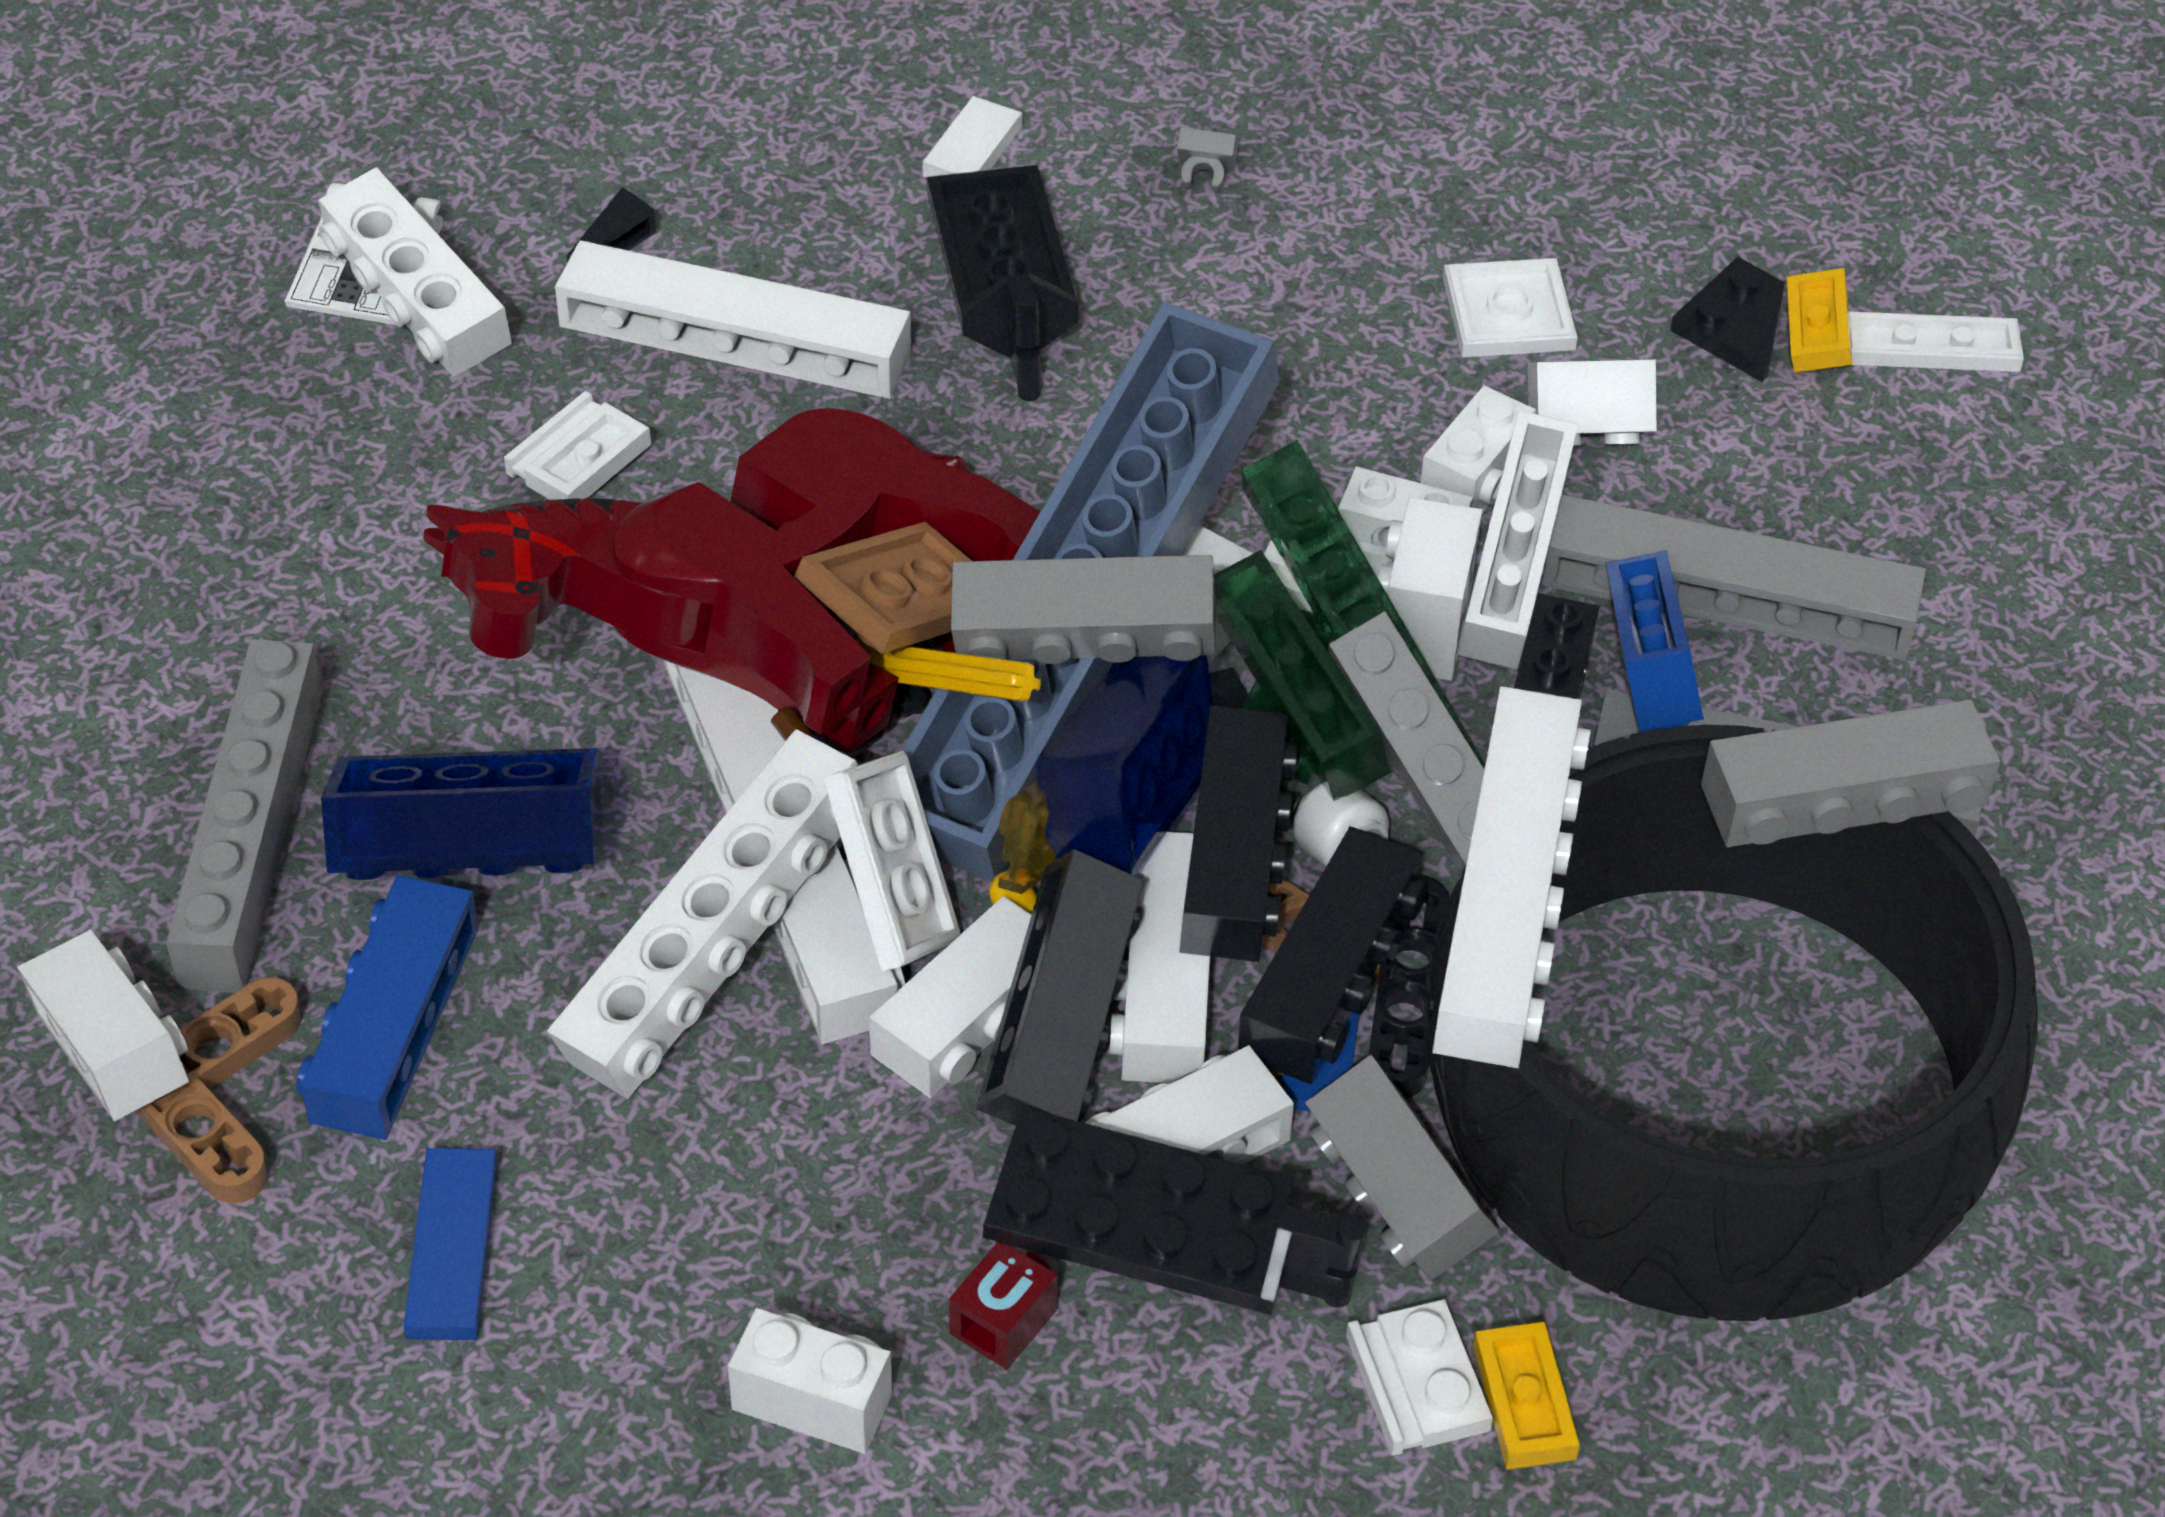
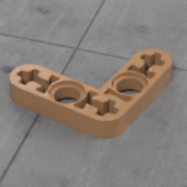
[135,977,301,1204]

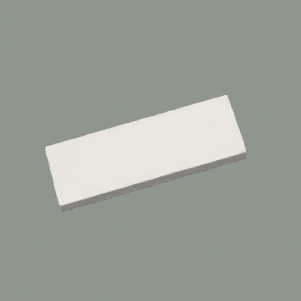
[1849,312,2024,372]

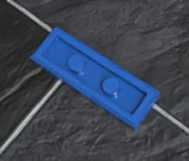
[404,1148,498,1340]

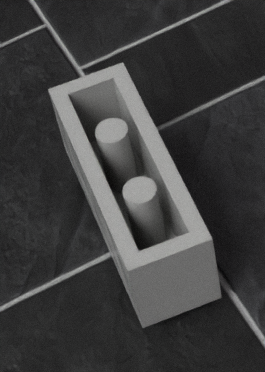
[1305,1054,1499,1280]

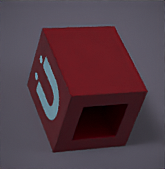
[949,1242,1058,1370]

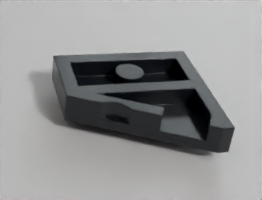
[1670,257,1785,382]

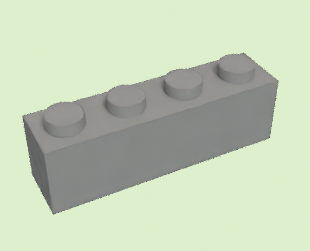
[951,555,1216,664]
[1328,611,1484,875]
[1701,700,2000,848]

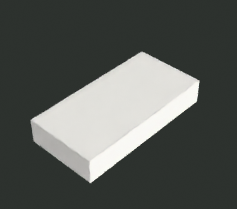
[922,96,1022,178]

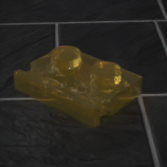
[998,763,1086,894]

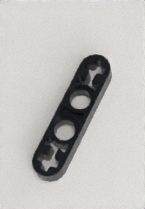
[1368,876,1449,1099]

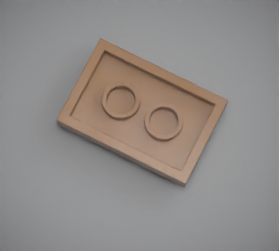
[794,522,972,654]

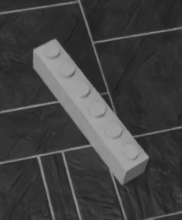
[1542,495,1926,661]
[166,639,323,993]

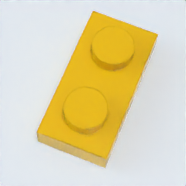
[1787,268,1853,373]
[1473,1322,1580,1470]

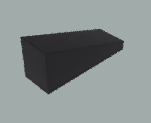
[567,187,656,263]

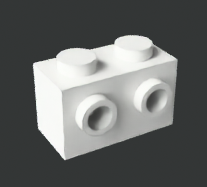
[1528,360,1657,445]
[1420,385,1536,513]
[728,1308,892,1454]

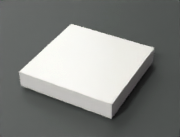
[1443,258,1577,357]

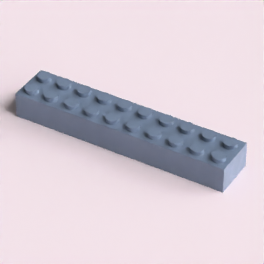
[901,301,1280,882]

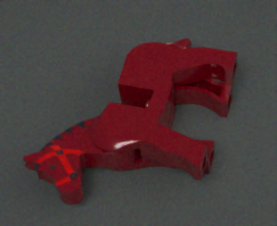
[423,408,1040,753]

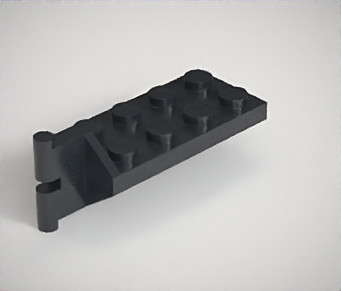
[926,165,1078,401]
[982,1107,1367,1315]

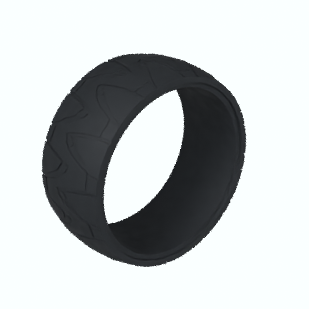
[1427,724,2038,1321]

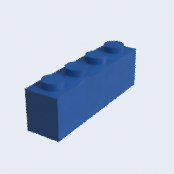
[1606,550,1704,732]
[297,875,479,1140]

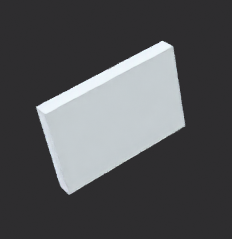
[823,750,961,971]

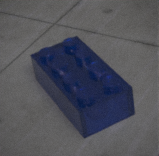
[1036,655,1214,876]
[321,748,602,880]

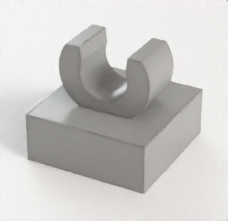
[1177,127,1238,192]

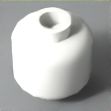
[1293,779,1389,866]

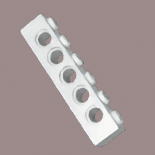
[547,729,858,1099]

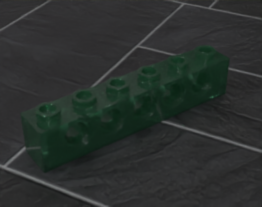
[1242,439,1486,770]

